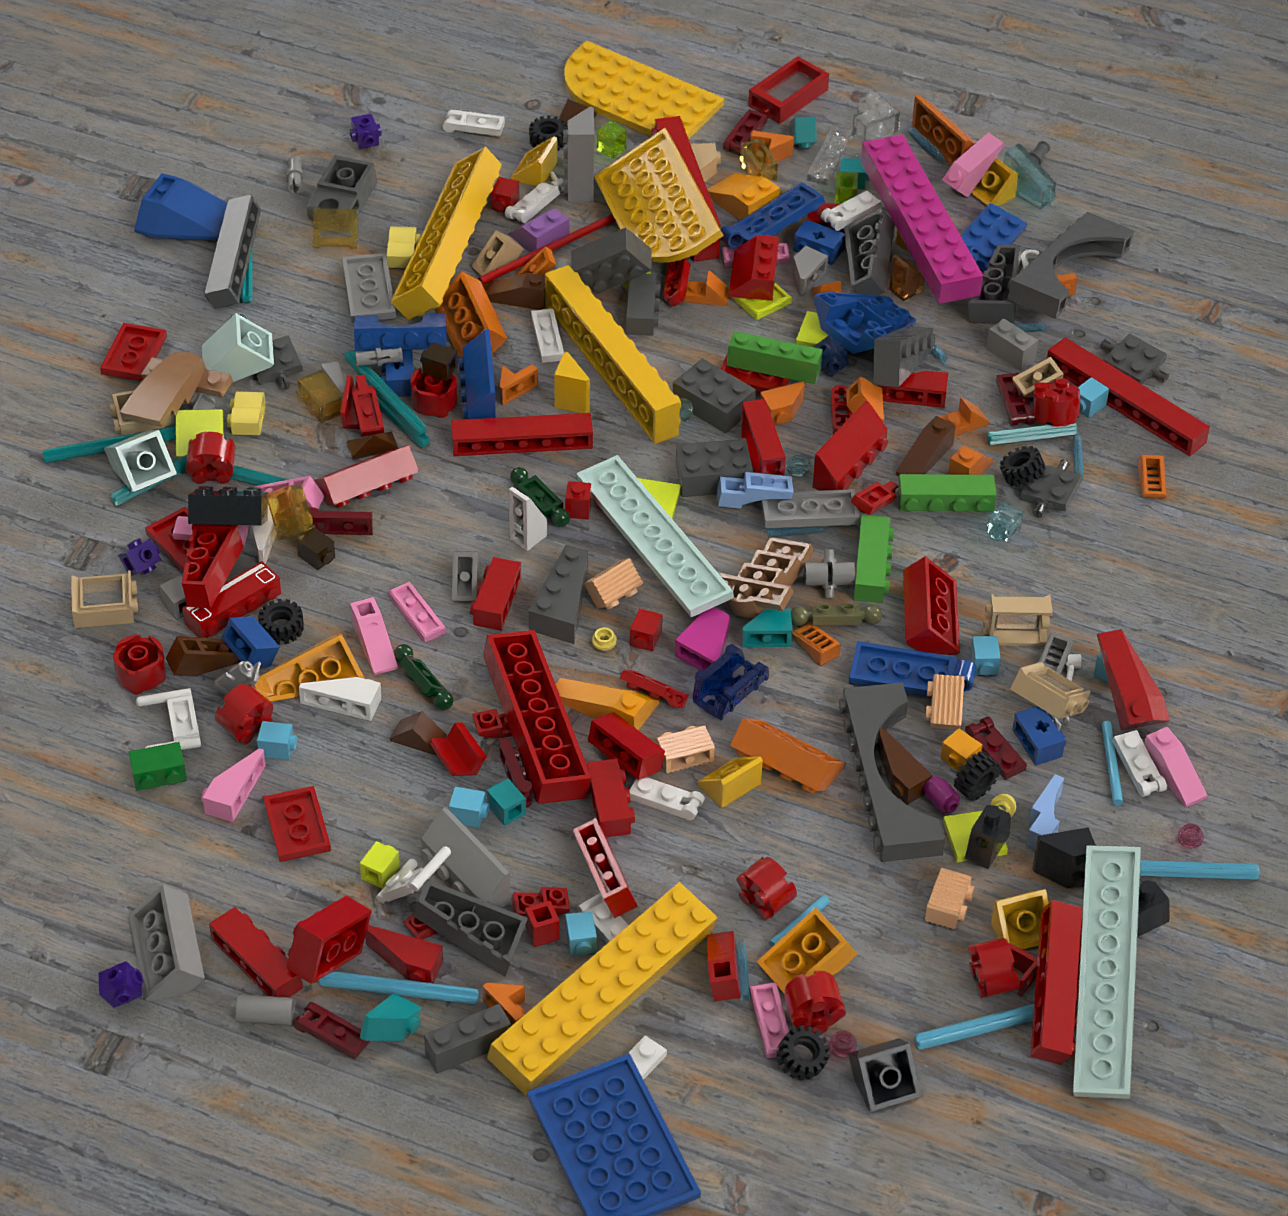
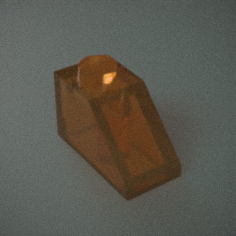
[889,255,925,301]

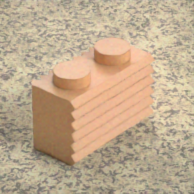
[583,558,643,610]
[925,674,964,730]
[656,725,715,774]
[925,867,975,930]

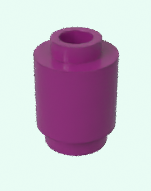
[923,776,960,814]

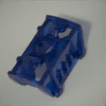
[693,644,769,720]

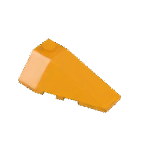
[255,632,365,702]
[556,678,659,730]

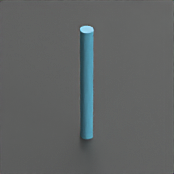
[1101,721,1123,806]

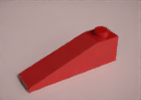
[1097,629,1170,731]

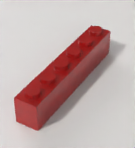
[451,413,593,457]
[1030,900,1083,1065]

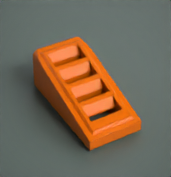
[1138,455,1167,499]
[792,622,841,666]

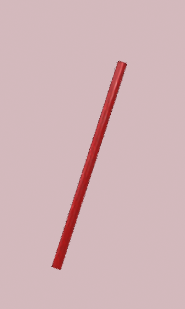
[478,214,616,285]

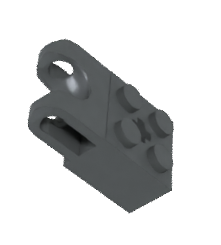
[307,156,378,228]

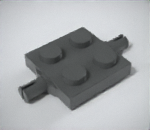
[1100,333,1169,384]
[255,335,303,389]
[1021,459,1082,518]

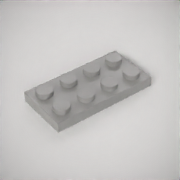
[342,253,396,323]
[760,489,861,529]

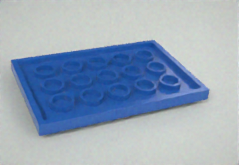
[527,1053,701,1216]

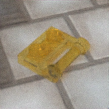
[313,208,358,249]

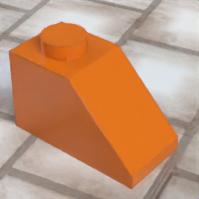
[760,381,805,425]
[948,445,994,475]

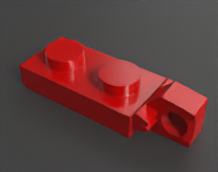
[352,375,384,436]
[851,481,899,516]
[619,670,689,709]

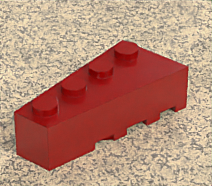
[181,524,243,608]

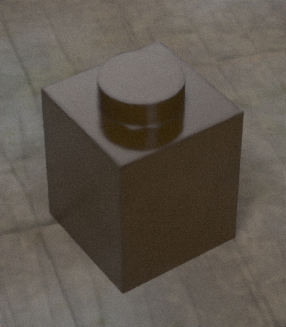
[420,342,458,381]
[296,527,335,570]

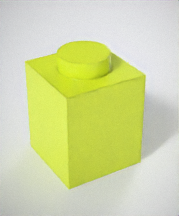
[360,841,400,889]

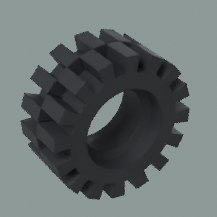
[529,115,567,151]
[1000,446,1046,487]
[258,599,304,645]
[954,751,1001,801]
[776,1026,830,1081]

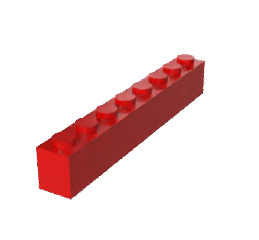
[1047,337,1210,457]

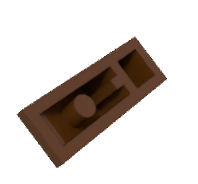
[483,273,545,310]
[896,416,956,476]
[166,636,241,676]
[877,727,933,805]

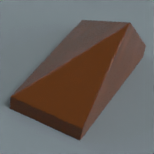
[347,431,398,460]

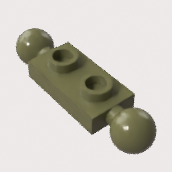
[791,603,882,626]

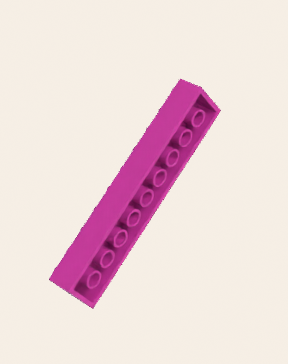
[861,134,983,304]

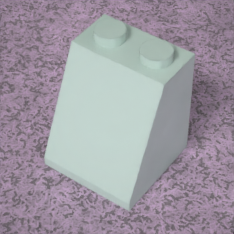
[202,313,274,382]
[104,430,177,492]

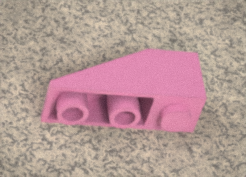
[350,597,398,675]

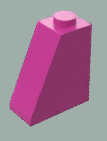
[675,607,730,678]

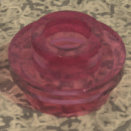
[1177,824,1204,848]
[829,1030,857,1057]

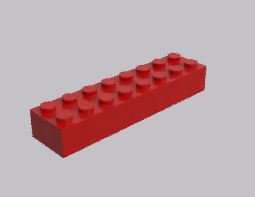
[652,116,721,262]
[483,630,591,804]

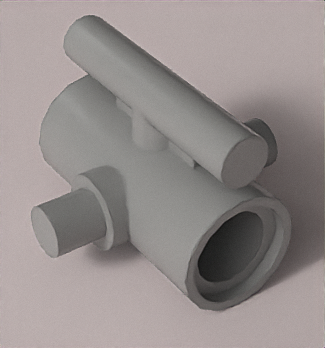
[803,549,855,598]

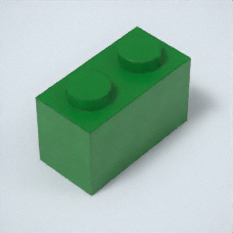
[128,742,187,791]

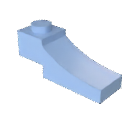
[717,472,793,509]
[1027,774,1064,850]

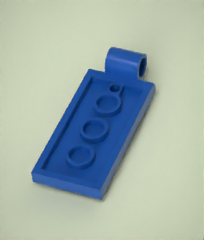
[720,182,825,249]
[960,202,1028,272]
[849,641,976,698]

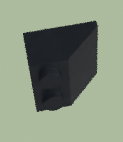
[1032,827,1096,888]
[848,1038,922,1112]

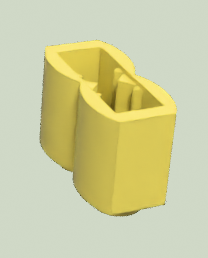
[387,226,421,268]
[227,391,266,435]

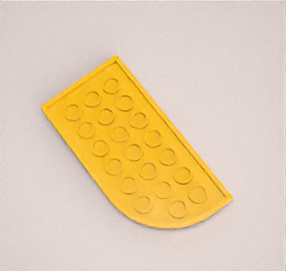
[564,40,725,139]
[594,128,724,263]

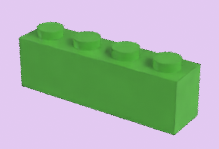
[727,331,823,384]
[898,474,996,512]
[854,515,894,603]

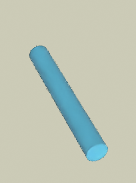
[769,895,830,948]

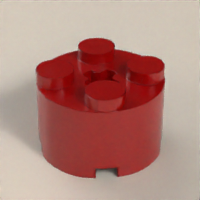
[410,367,458,418]
[1033,378,1080,427]
[186,432,236,484]
[113,634,166,695]
[215,684,273,745]
[736,857,797,921]
[968,938,1019,999]
[784,971,846,1034]

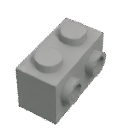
[987,319,1038,371]

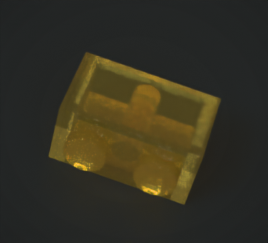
[740,138,778,182]
[296,370,343,423]
[268,484,314,541]

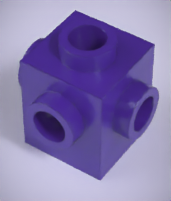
[350,113,382,149]
[118,538,162,576]
[98,961,143,1008]

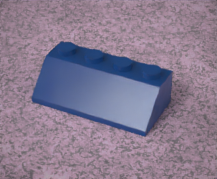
[459,329,496,419]

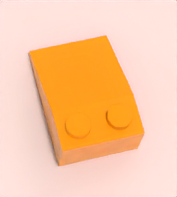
[707,173,780,220]
[756,907,858,994]

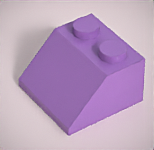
[508,208,569,253]

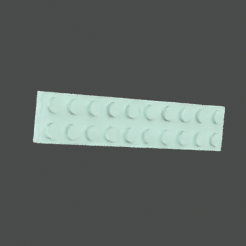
[576,455,734,617]
[1073,846,1141,1099]

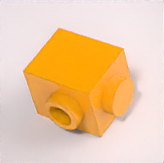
[940,728,982,772]

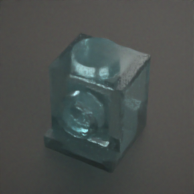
[986,502,1023,541]

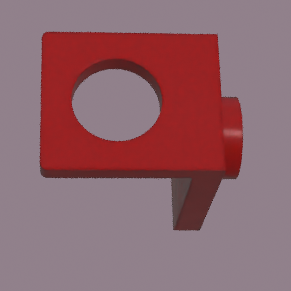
[1009,943,1038,997]

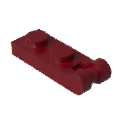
[723,109,768,156]
[996,373,1035,426]
[305,507,373,535]
[965,716,1027,780]
[499,738,532,808]
[293,1002,370,1060]

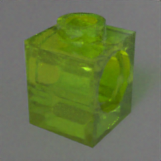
[597,120,627,159]
[834,171,858,204]

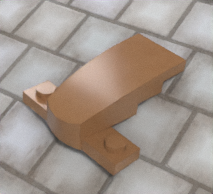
[120,352,233,427]
[718,537,814,618]

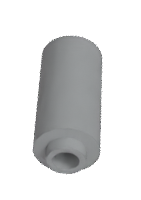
[231,994,295,1025]

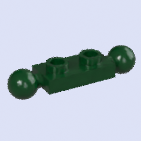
[510,467,570,527]
[394,644,454,711]

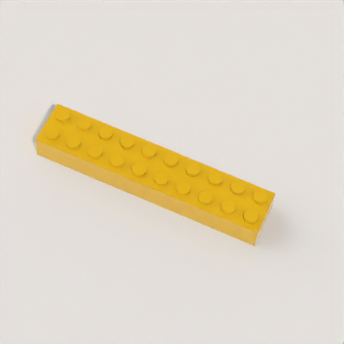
[391,146,502,320]
[545,265,681,444]
[487,882,718,1096]

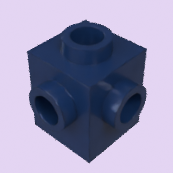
[813,335,849,377]

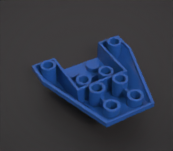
[134,173,227,240]
[814,292,917,354]

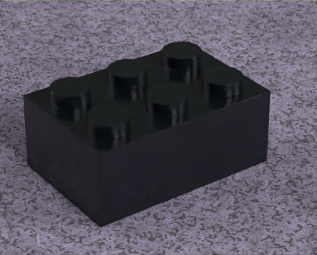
[188,486,268,526]

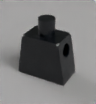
[965,805,1011,869]
[1137,880,1170,937]

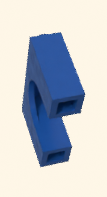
[354,313,447,351]

